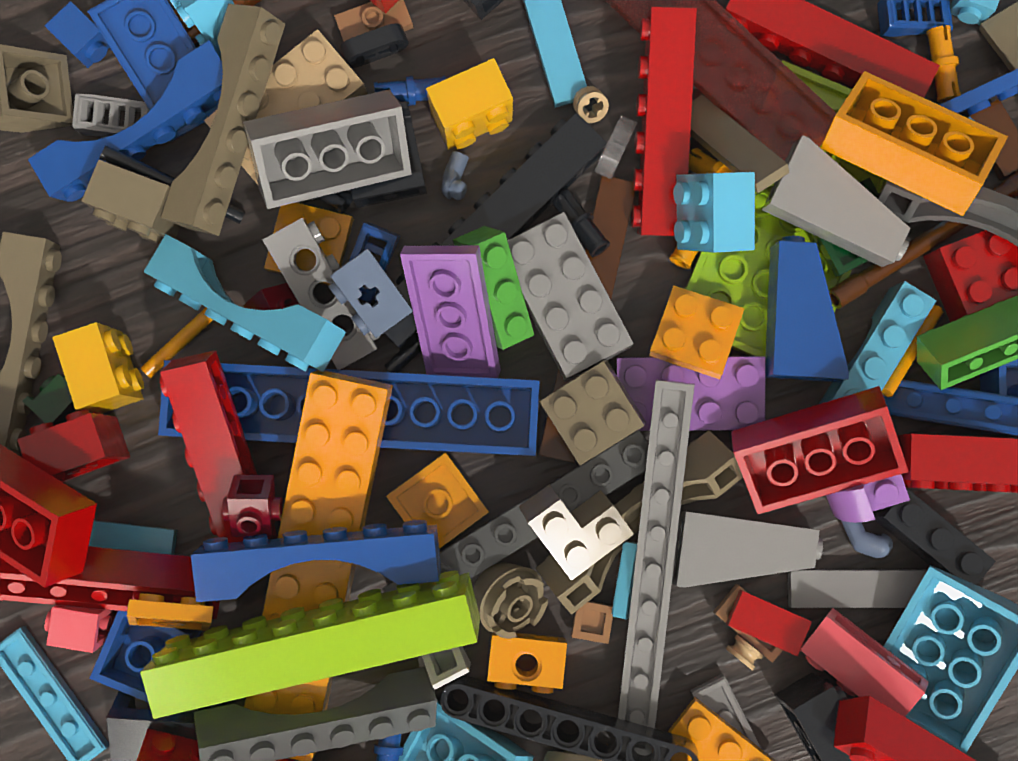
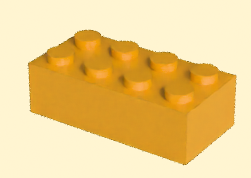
[821,71,1008,216]

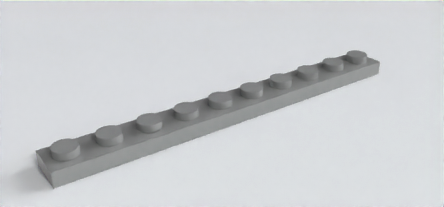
[615,379,695,756]

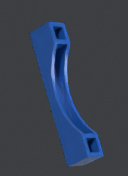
[28,40,223,202]
[191,520,441,602]

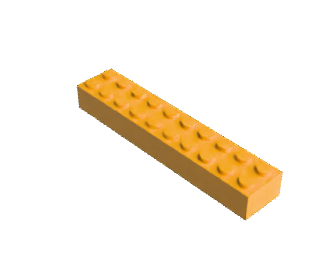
[244,370,393,761]

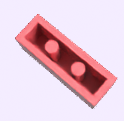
[800,608,929,717]

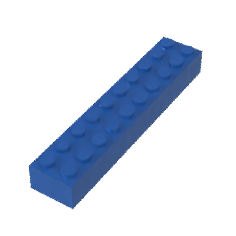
[158,360,540,456]

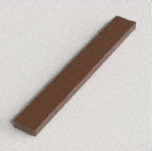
[539,175,635,463]

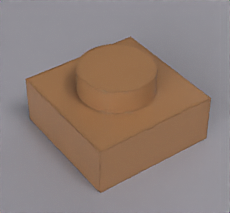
[571,601,613,644]

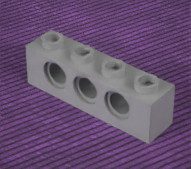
[262,218,380,370]

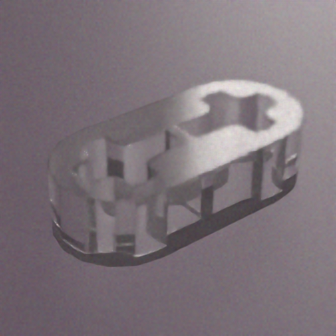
[595,115,638,179]

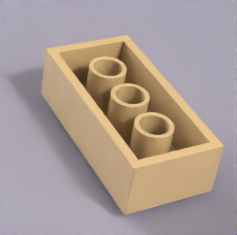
[204,29,368,185]

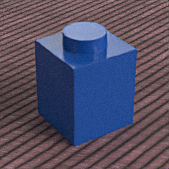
[45,1,110,68]

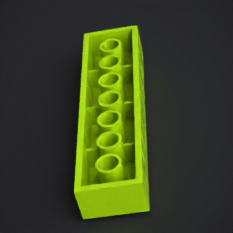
[140,570,480,719]

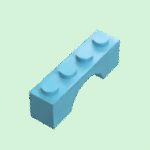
[819,281,937,404]

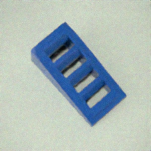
[877,0,953,38]
[349,222,400,304]

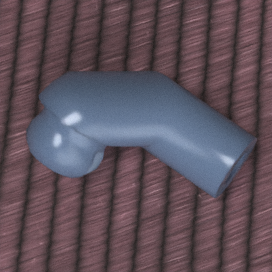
[441,151,469,200]
[841,520,893,558]

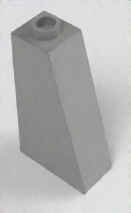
[762,135,911,267]
[672,510,823,587]

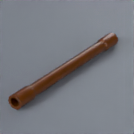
[829,171,1018,309]

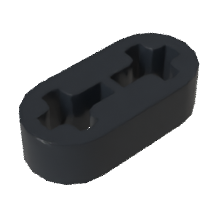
[339,23,409,68]

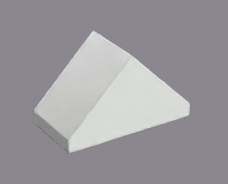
[422,646,471,689]

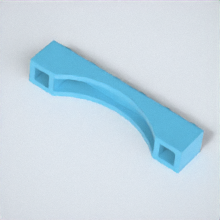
[144,234,346,372]

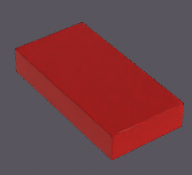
[726,590,812,657]

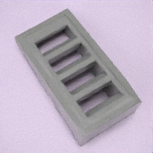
[72,93,150,137]

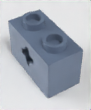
[328,249,413,338]

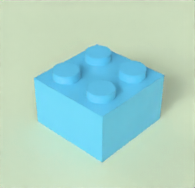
[673,172,755,253]

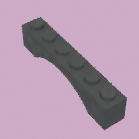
[877,179,1018,246]
[194,667,437,761]

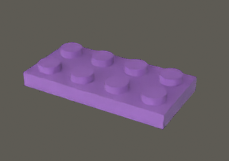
[400,245,501,378]
[616,356,766,431]

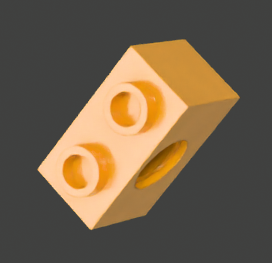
[487,632,567,694]

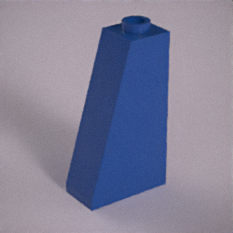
[765,236,849,382]

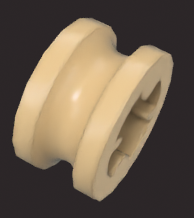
[573,86,609,123]
[726,635,764,671]

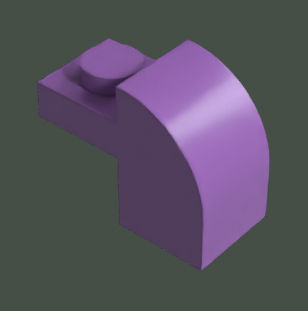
[826,474,910,523]

